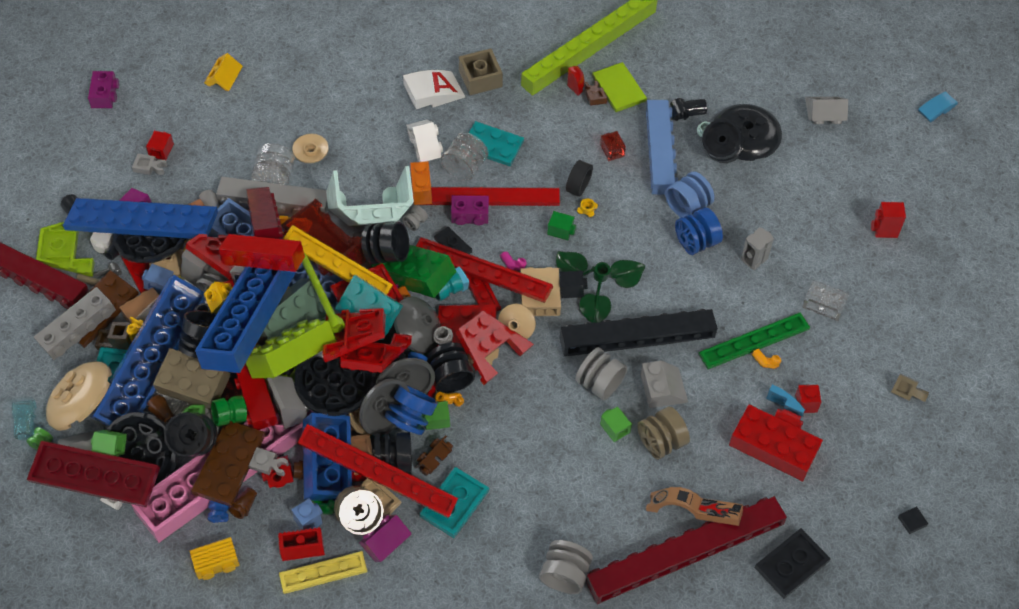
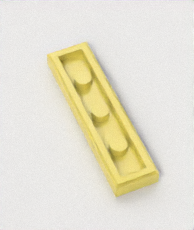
[279,551,367,594]

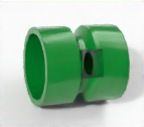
[211,395,247,427]

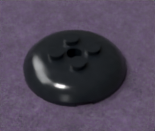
[714,104,782,161]
[113,234,187,264]
[294,351,376,416]
[106,412,177,486]

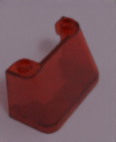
[281,199,367,277]

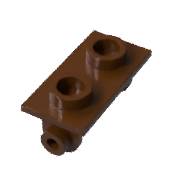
[414,435,453,476]

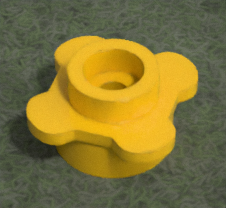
[577,198,598,217]

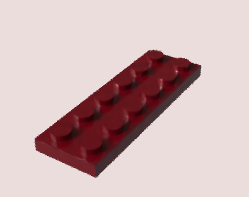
[26,441,160,508]

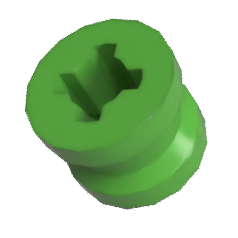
[26,427,53,450]

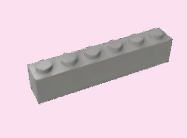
[216,177,328,219]

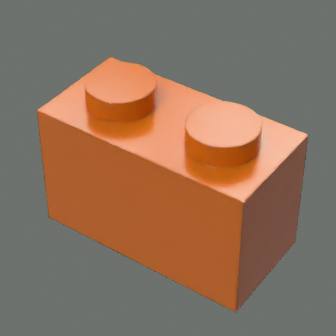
[410,161,432,205]

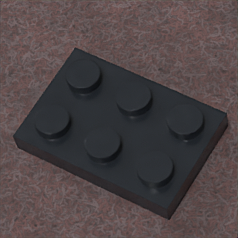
[754,528,831,599]

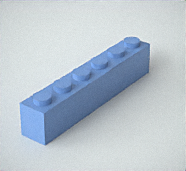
[646,100,678,195]

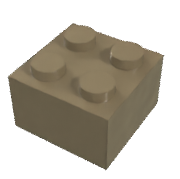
[458,48,503,95]

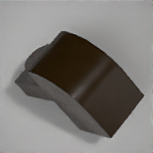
[94,322,132,350]

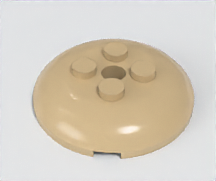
[46,361,112,431]

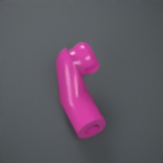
[500,251,527,271]

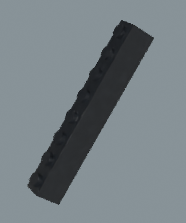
[559,309,718,357]

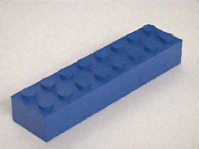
[195,264,301,373]
[90,275,206,427]

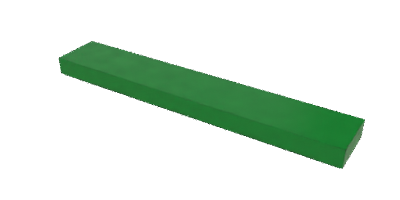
[699,312,810,370]

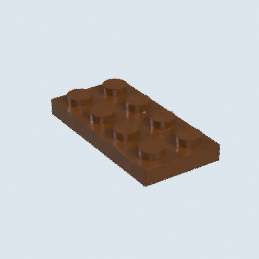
[78,270,139,348]
[191,421,266,507]

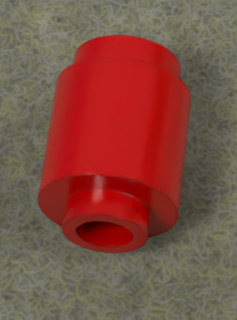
[775,408,804,429]

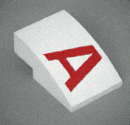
[403,70,465,109]

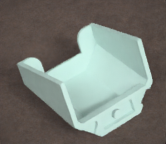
[326,166,414,226]

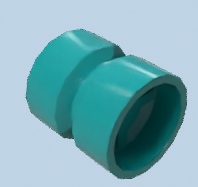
[436,272,464,301]

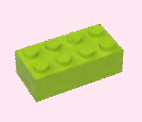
[246,319,337,378]

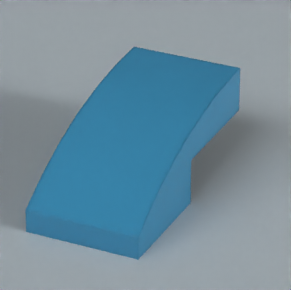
[918,91,958,122]
[766,384,805,419]

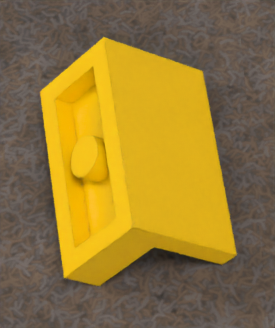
[204,53,243,91]

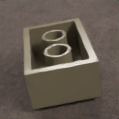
[153,348,230,410]

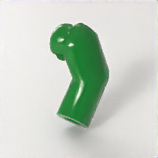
[311,499,335,515]

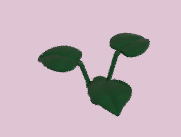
[556,251,645,323]

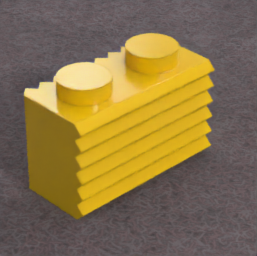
[189,537,240,580]

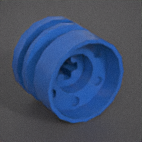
[675,207,723,255]
[384,385,438,435]

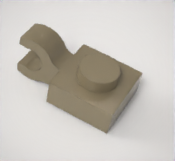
[891,373,929,402]

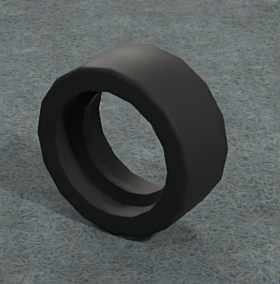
[566,160,593,197]

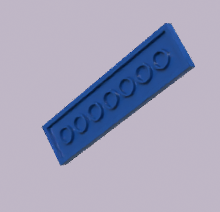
[63,198,218,239]

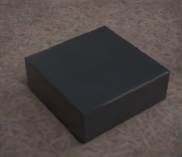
[898,507,928,534]

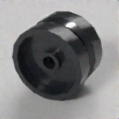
[702,119,745,164]

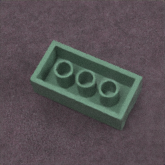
[258,278,326,346]

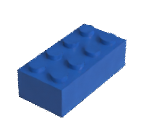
[303,413,352,502]

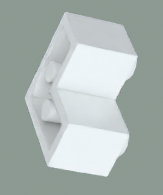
[406,120,443,162]

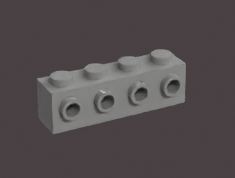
[34,287,116,360]

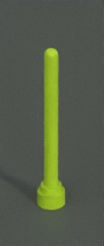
[302,253,345,334]

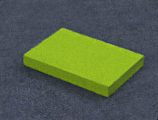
[592,62,647,112]

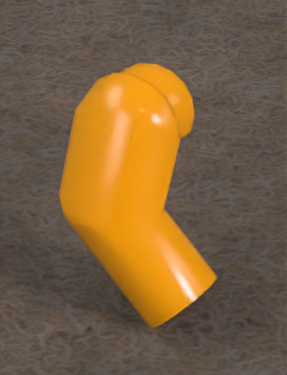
[752,349,781,369]
[436,392,464,407]

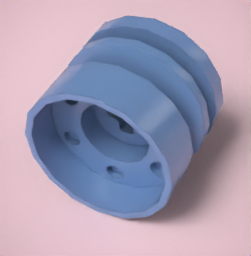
[665,171,715,218]

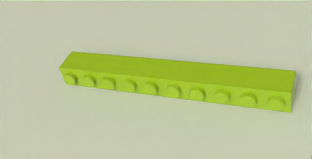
[521,0,658,96]

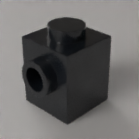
[560,270,588,298]

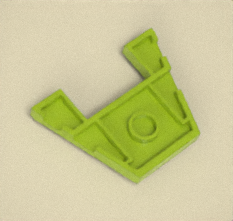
[36,222,95,277]

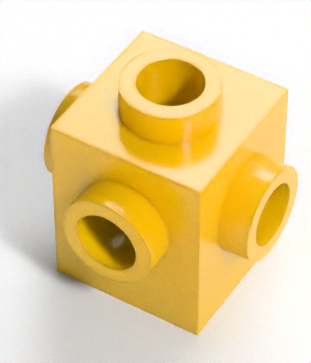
[204,282,232,313]

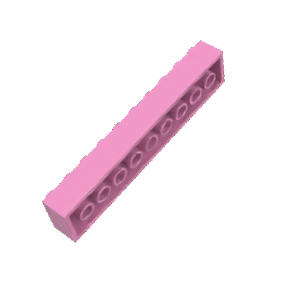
[131,403,316,543]

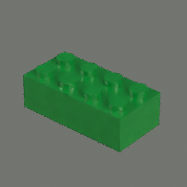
[371,245,457,298]

